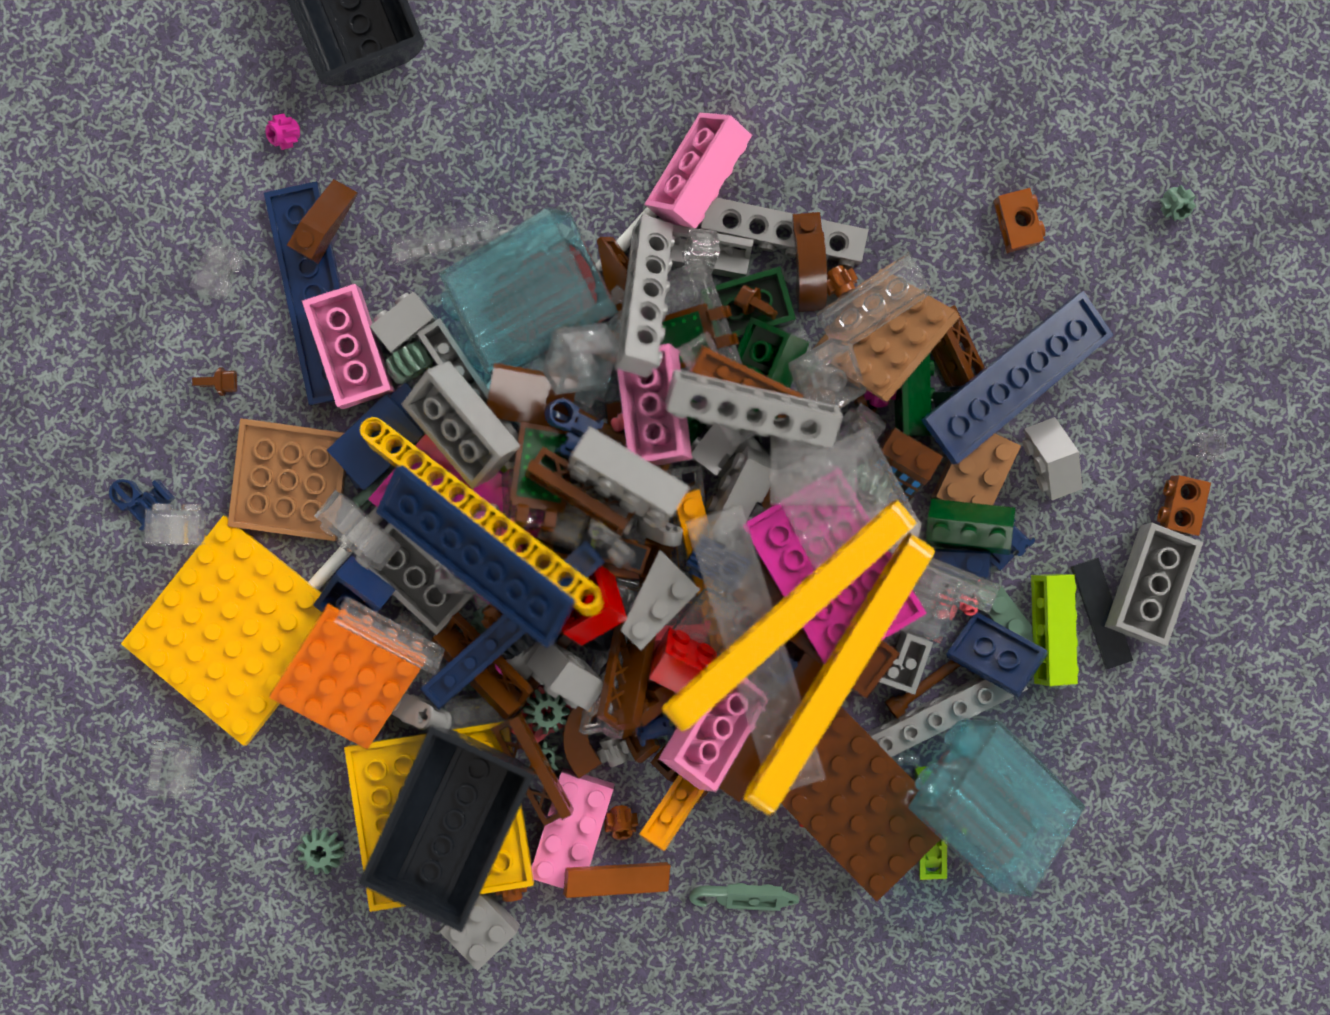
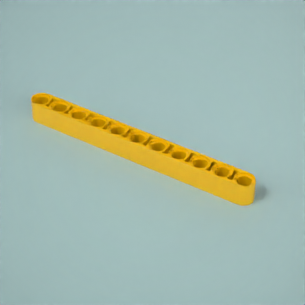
[360,417,603,616]
[662,500,916,732]
[744,533,934,815]

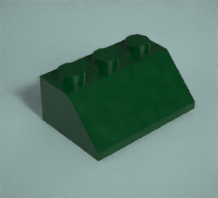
[733,317,810,419]
[894,353,935,437]
[926,499,1016,555]

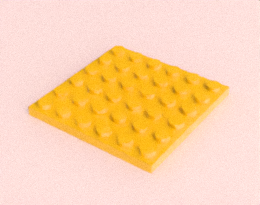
[121,515,322,746]
[344,720,534,912]

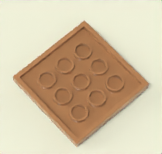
[811,269,960,403]
[228,418,346,541]

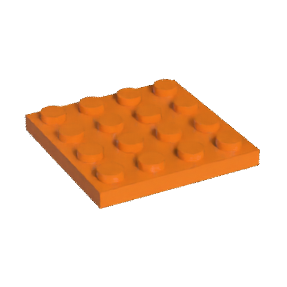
[269,604,426,749]

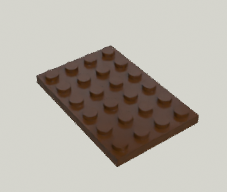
[781,706,952,902]

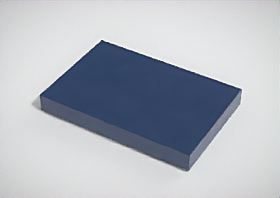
[327,394,425,490]
[946,612,1048,698]

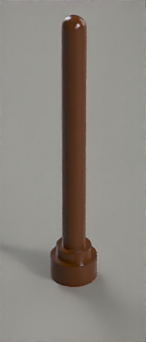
[884,660,961,719]

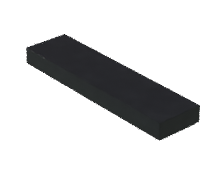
[1071,558,1133,669]

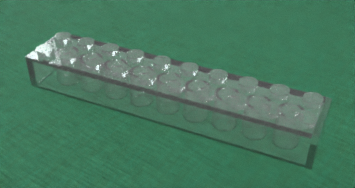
[685,504,826,790]

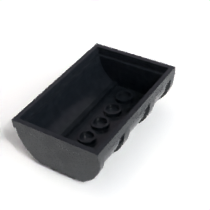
[287,0,424,86]
[358,725,536,933]

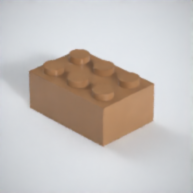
[931,434,1021,505]

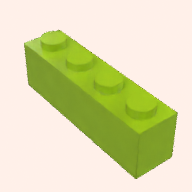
[1031,574,1079,686]

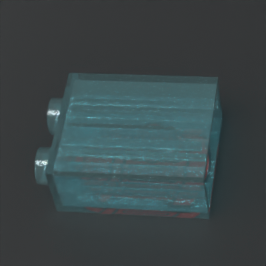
[438,207,618,374]
[908,719,1086,897]

